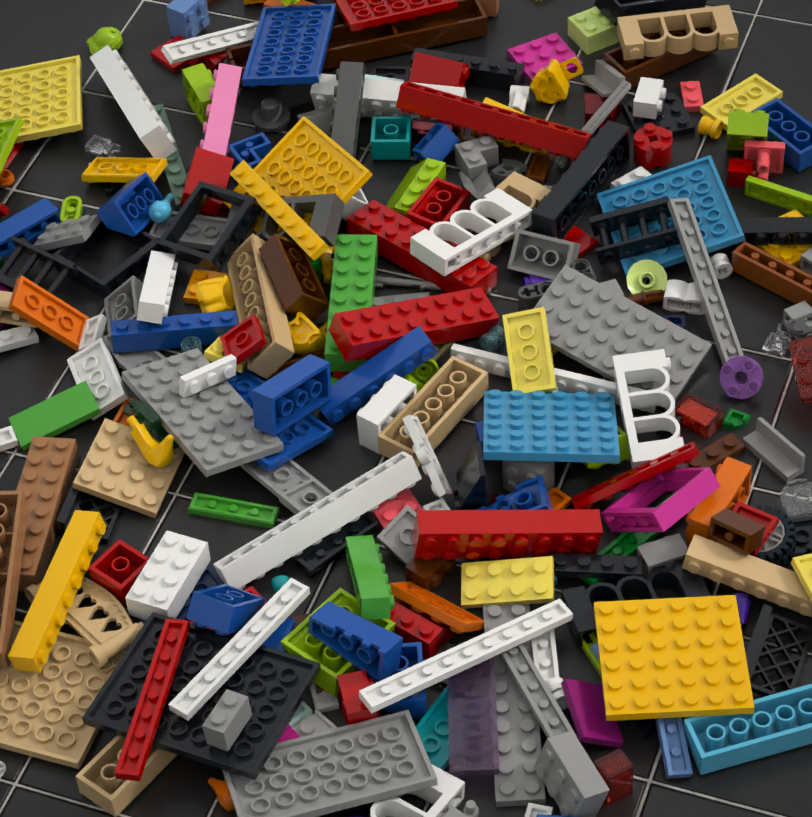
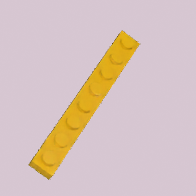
[229,160,329,261]

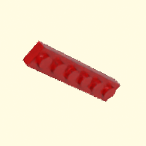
[571,441,700,509]

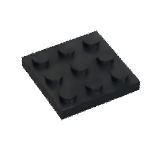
[621,91,695,137]

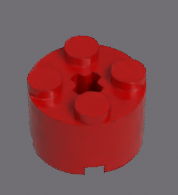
[633,123,673,169]

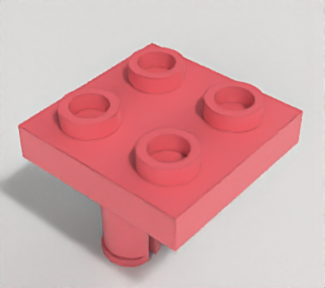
[744,140,785,181]

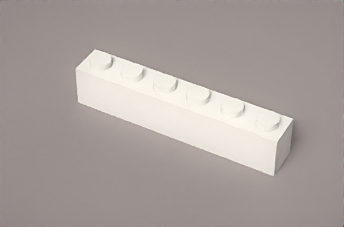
[136,250,178,324]

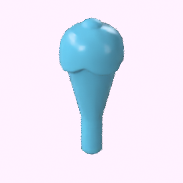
[148,193,174,224]

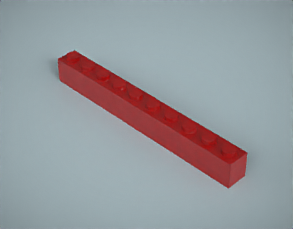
[396,81,592,161]

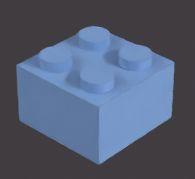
[166,0,210,39]

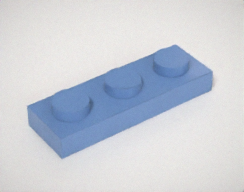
[655,717,693,779]

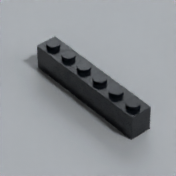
[410,48,525,92]

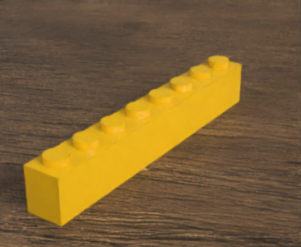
[8,510,106,673]

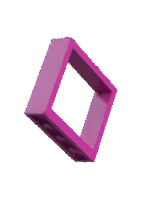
[601,467,720,532]

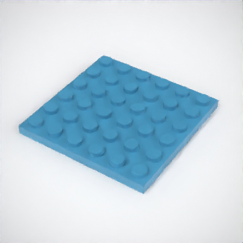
[597,155,746,277]
[483,389,620,463]

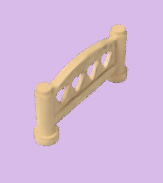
[24,577,144,669]

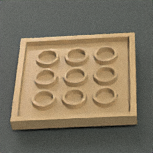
[72,418,185,518]

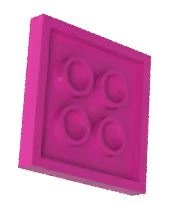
[507,32,583,83]

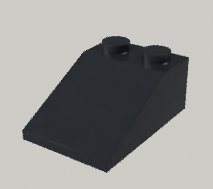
[453,441,487,510]

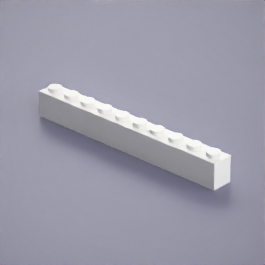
[213,451,422,590]

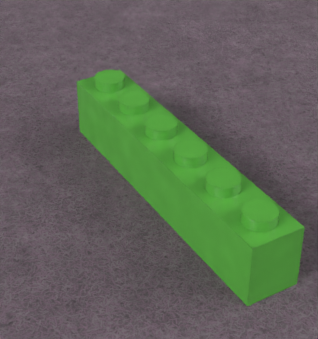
[345,535,394,620]

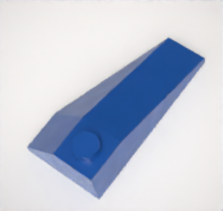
[477,475,554,510]

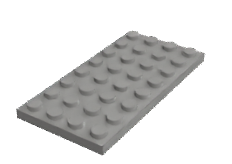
[533,265,712,411]
[122,348,284,477]
[222,710,438,817]

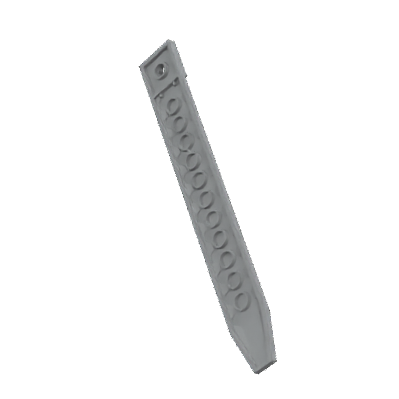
[102,335,333,515]

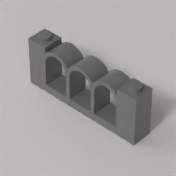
[224,193,345,249]

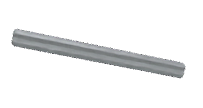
[555,80,631,168]

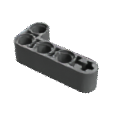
[518,259,596,311]

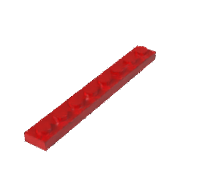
[114,618,190,781]

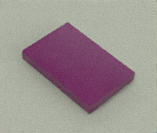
[561,678,624,748]

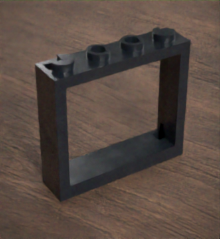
[157,181,262,273]
[53,221,163,299]

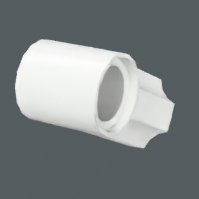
[508,85,531,113]

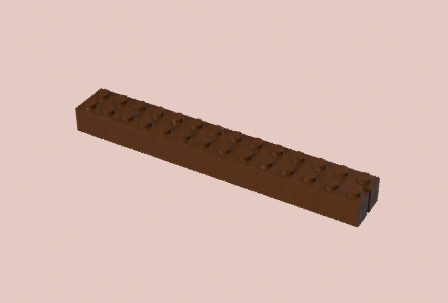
[226,0,488,88]

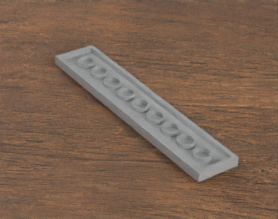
[483,604,546,807]

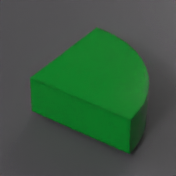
[722,408,751,429]

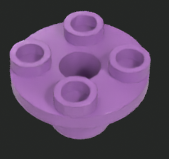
[720,356,764,399]

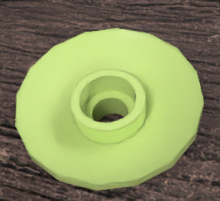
[626,259,667,294]

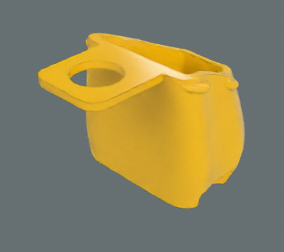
[530,57,584,104]
[194,275,236,313]
[288,312,328,356]

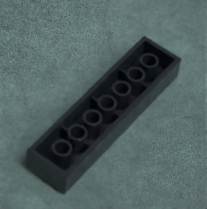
[531,120,630,240]

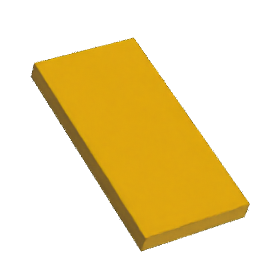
[81,157,168,183]

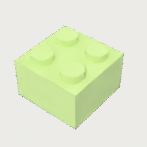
[568,6,619,55]

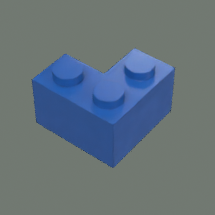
[228,132,272,169]

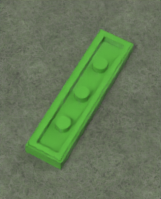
[188,492,280,529]

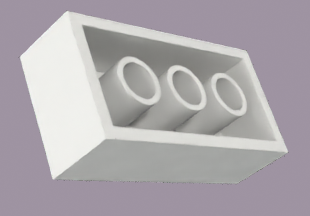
[125,530,211,620]

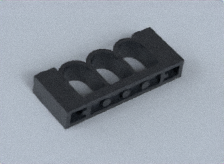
[561,563,711,647]

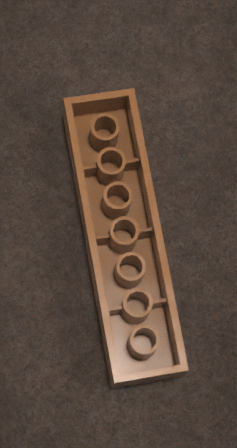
[16,436,80,591]
[0,490,29,667]

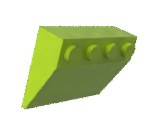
[280,588,395,697]

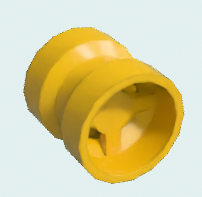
[697,115,724,139]

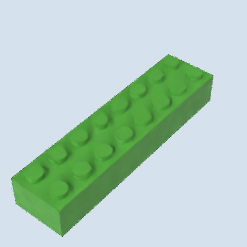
[324,234,378,372]

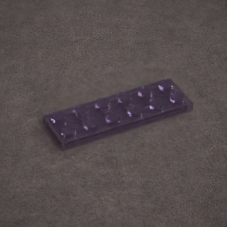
[447,656,499,776]

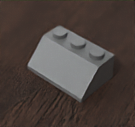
[507,229,581,280]
[104,275,143,340]

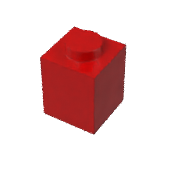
[727,158,757,188]

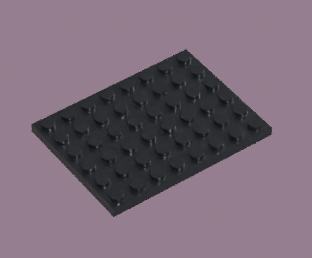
[82,612,321,780]

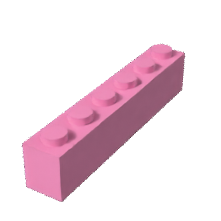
[199,63,242,156]

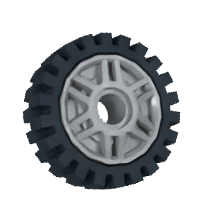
[749,505,796,566]

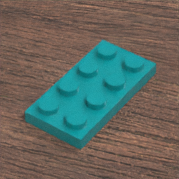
[416,683,490,771]

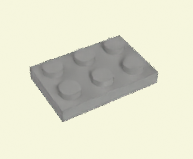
[33,214,101,251]

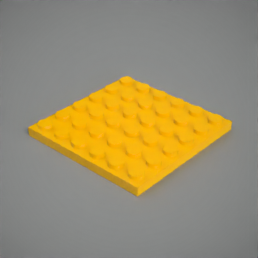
[223,116,373,235]
[594,595,754,721]

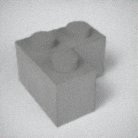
[455,135,499,181]

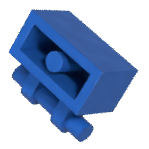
[412,122,460,162]

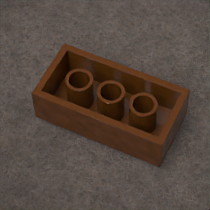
[259,234,329,321]

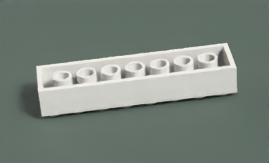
[90,45,177,158]
[310,73,467,127]

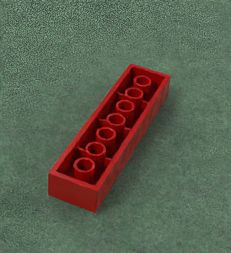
[347,199,497,294]
[328,287,500,362]
[412,509,603,560]

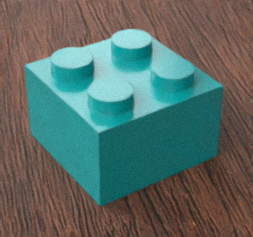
[370,116,412,160]

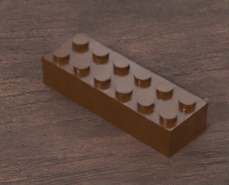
[603,26,718,88]

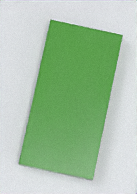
[8,380,101,451]

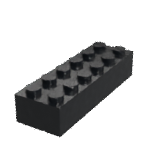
[594,0,707,26]

